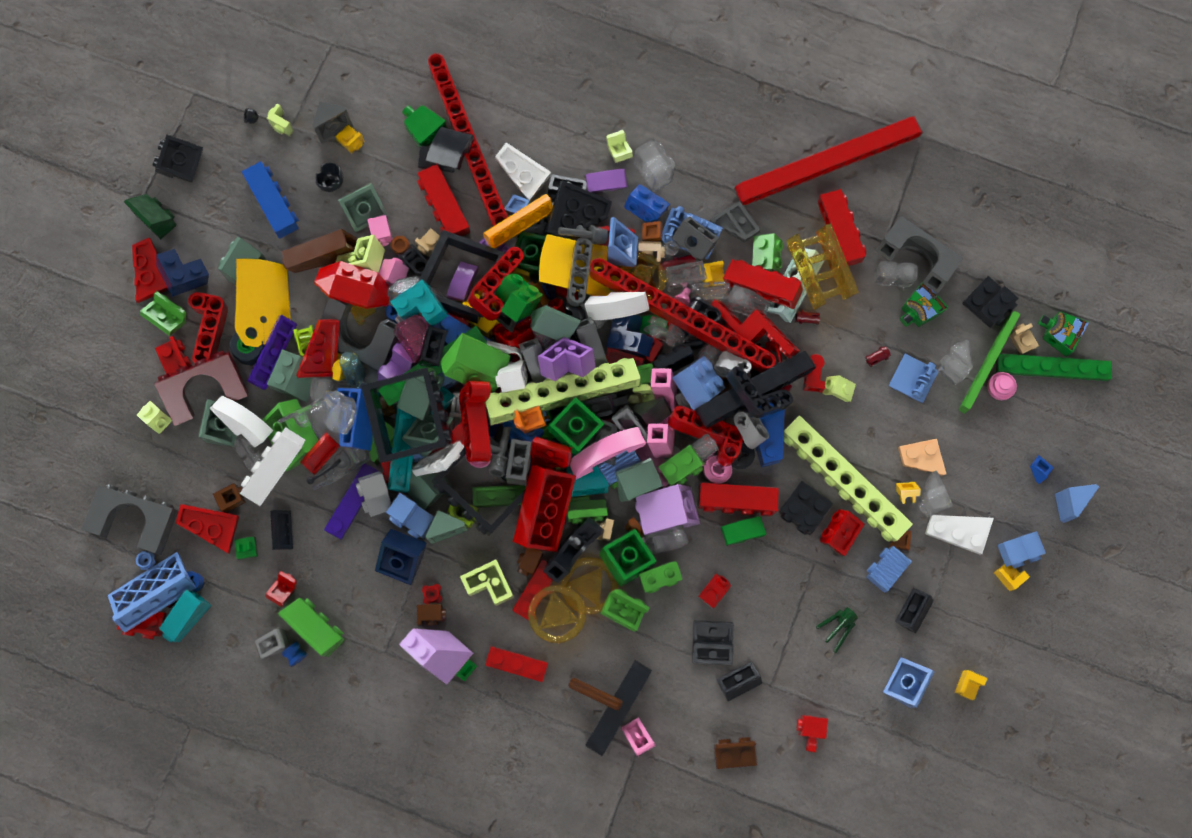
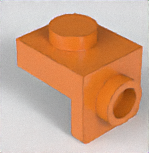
[513,406,546,433]

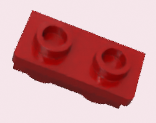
[155,336,193,375]
[819,509,865,556]
[117,607,167,640]

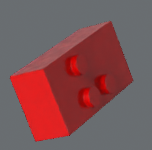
[513,465,576,552]

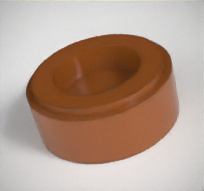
[390,236,410,255]

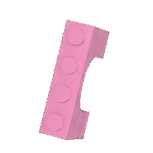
[647,369,678,458]

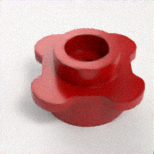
[422,584,443,604]

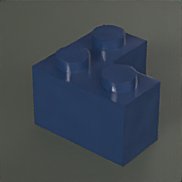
[156,249,209,297]
[606,314,654,357]

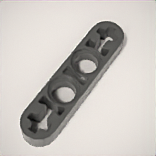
[567,237,592,307]

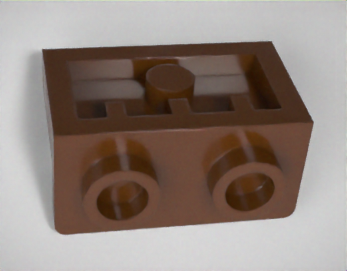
[714,737,757,769]

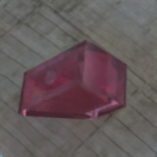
[394,314,426,364]

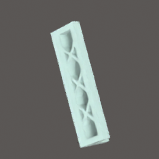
[765,248,824,323]

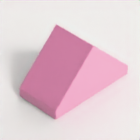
[621,718,655,756]

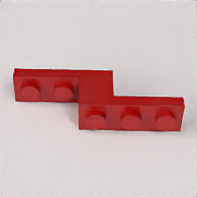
[710,299,800,356]

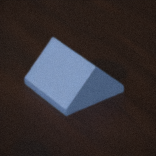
[607,217,638,267]
[1055,484,1099,523]
[883,657,934,708]

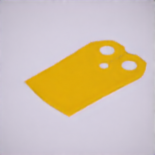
[539,234,630,296]
[235,259,291,347]

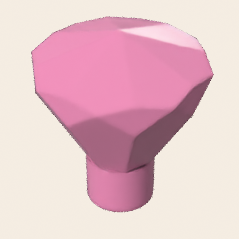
[674,288,691,306]

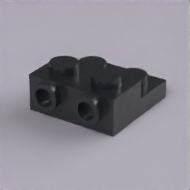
[152,134,204,183]
[962,276,1019,328]
[653,344,695,372]
[779,481,833,535]

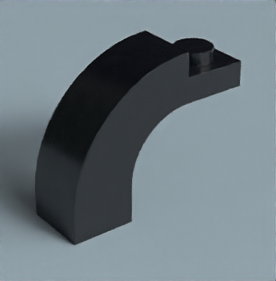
[543,517,604,584]

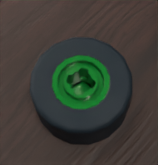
[230,329,264,365]

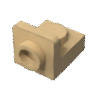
[415,229,440,258]
[638,241,665,262]
[1009,323,1039,355]
[596,519,614,542]

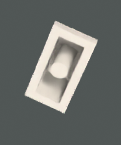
[495,360,528,393]

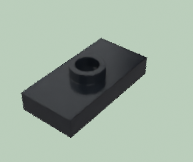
[270,510,293,550]

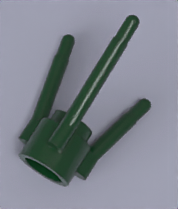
[816,607,858,653]

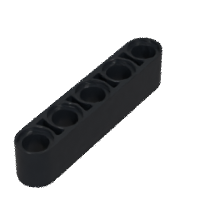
[585,660,652,756]

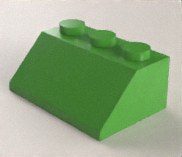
[440,333,510,393]
[262,399,319,471]
[278,597,345,657]

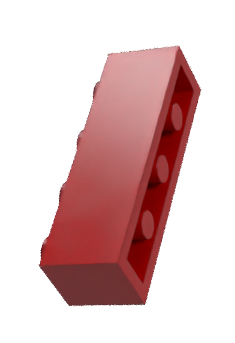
[417,164,471,237]
[817,189,867,268]
[723,259,803,309]
[698,483,779,517]

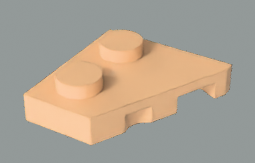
[898,439,946,476]

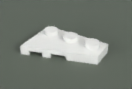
[495,143,551,201]
[412,441,464,476]
[925,515,994,555]

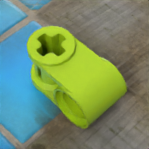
[294,325,315,357]

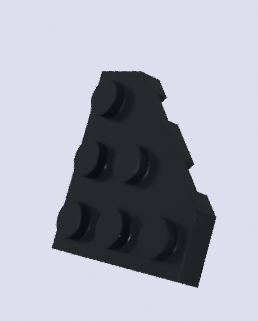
[545,180,612,238]

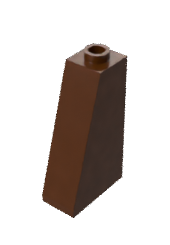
[282,229,358,273]

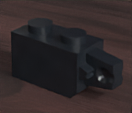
[581,393,629,417]

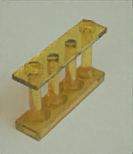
[786,224,859,310]

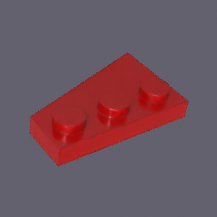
[132,237,168,303]
[296,319,340,378]
[176,504,239,554]

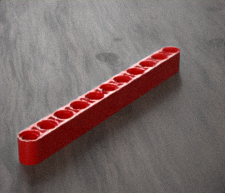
[428,53,508,227]
[734,116,923,205]
[589,258,776,373]

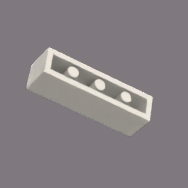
[240,427,305,506]

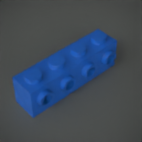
[241,161,299,239]

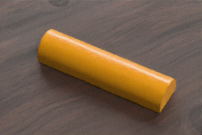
[483,194,553,249]

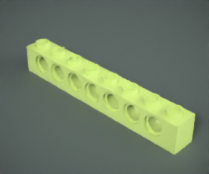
[485,358,641,425]
[784,415,913,542]

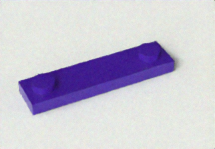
[247,315,298,390]
[324,463,378,540]

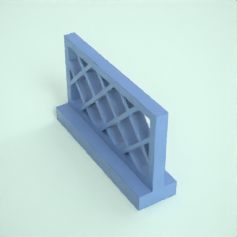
[108,552,196,632]

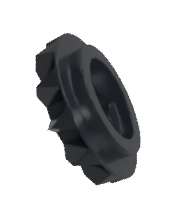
[726,441,755,470]

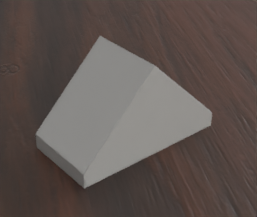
[255,628,290,660]

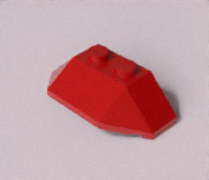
[314,261,393,309]

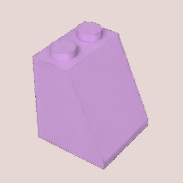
[635,484,700,535]
[399,629,473,684]

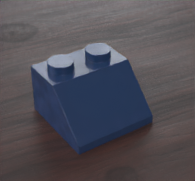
[375,529,427,585]

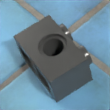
[672,216,719,261]
[506,439,532,486]

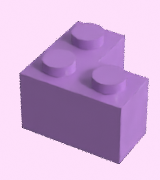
[538,337,596,381]
[377,338,421,381]

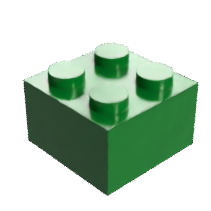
[546,397,604,456]
[599,529,657,587]

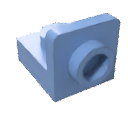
[504,194,532,215]

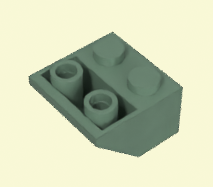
[218,236,266,285]

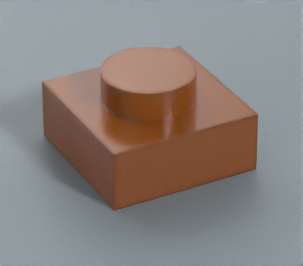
[642,221,663,241]

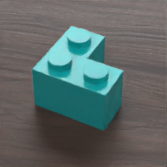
[390,279,449,326]

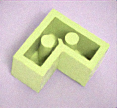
[336,235,385,273]
[460,560,514,606]

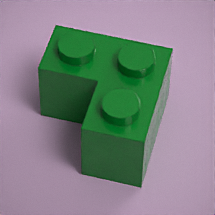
[495,273,543,322]

